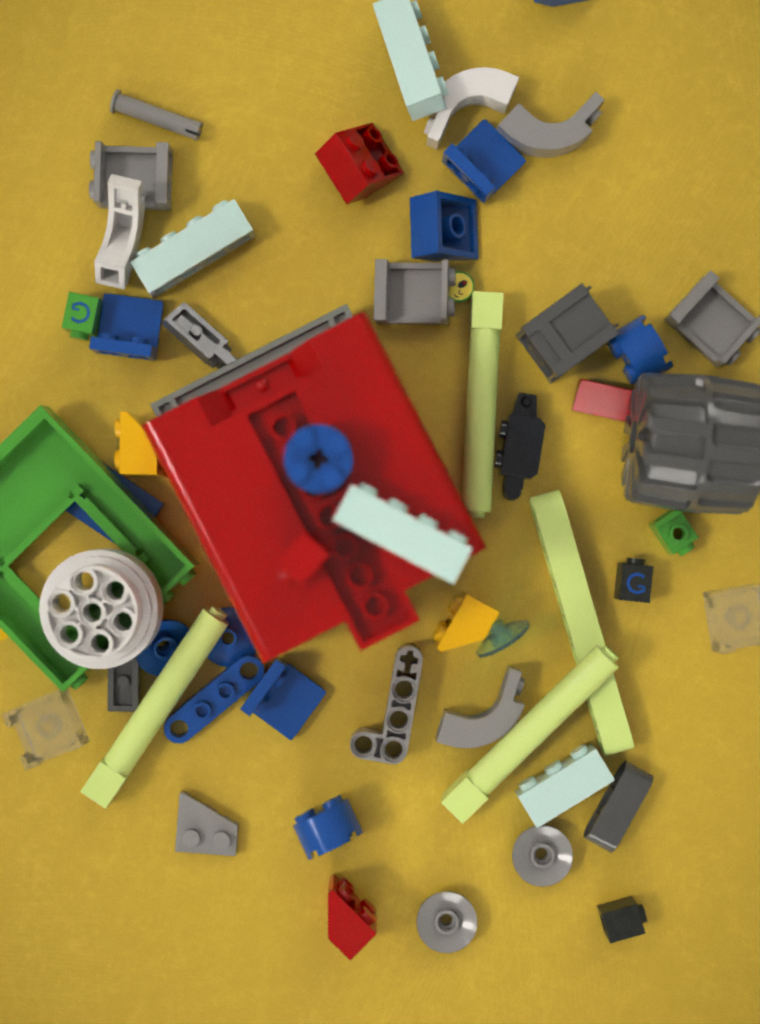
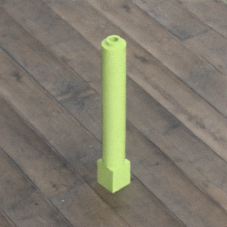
[462,291,504,518]
[80,605,229,809]
[441,645,619,824]

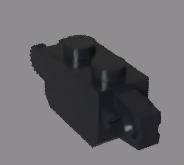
[494,393,545,501]

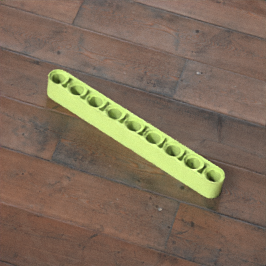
[529,490,634,756]

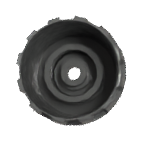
[621,373,760,514]

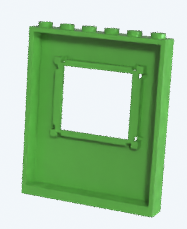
[0,405,199,692]

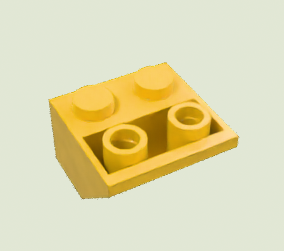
[114,412,166,477]
[432,591,500,652]

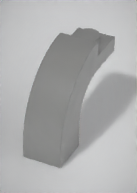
[497,92,605,158]
[435,665,525,748]

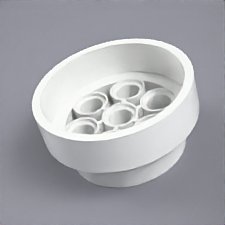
[39,548,164,669]

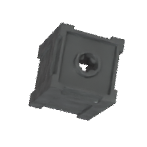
[515,283,619,384]

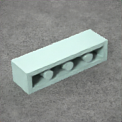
[373,0,449,121]
[130,199,256,298]
[332,482,473,585]

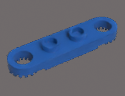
[164,654,264,743]

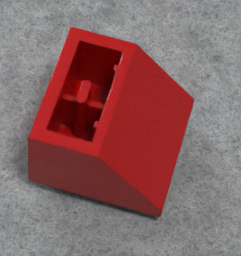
[315,123,404,205]
[328,874,377,960]

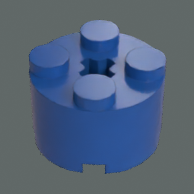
[607,315,673,385]
[284,424,353,494]
[292,795,363,860]

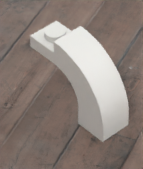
[424,67,519,150]
[94,174,145,290]

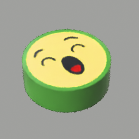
[450,271,474,303]

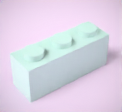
[515,744,615,828]

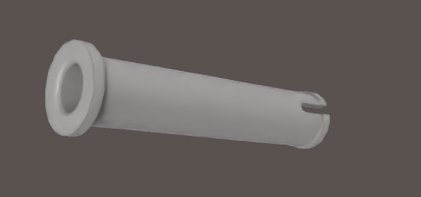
[110,89,203,141]

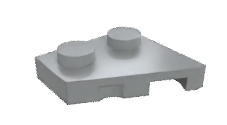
[175,791,239,856]

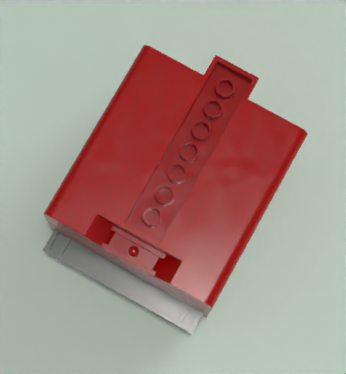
[141,304,487,663]

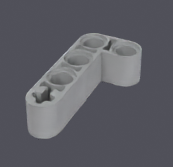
[350,643,423,764]

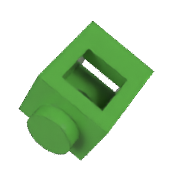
[648,510,699,556]

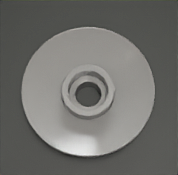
[512,825,573,887]
[416,891,477,953]

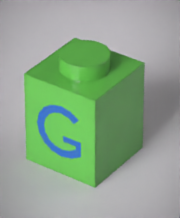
[62,292,103,341]

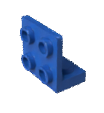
[442,119,526,204]
[89,293,164,361]
[240,656,326,740]

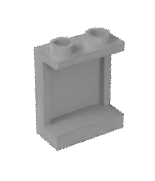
[89,141,173,211]
[374,259,456,325]
[664,270,760,368]

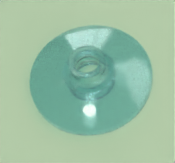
[476,620,530,658]

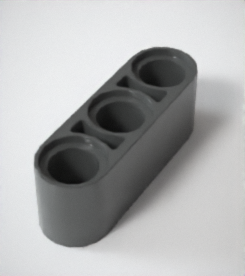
[583,761,653,853]

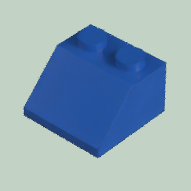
[410,190,479,262]

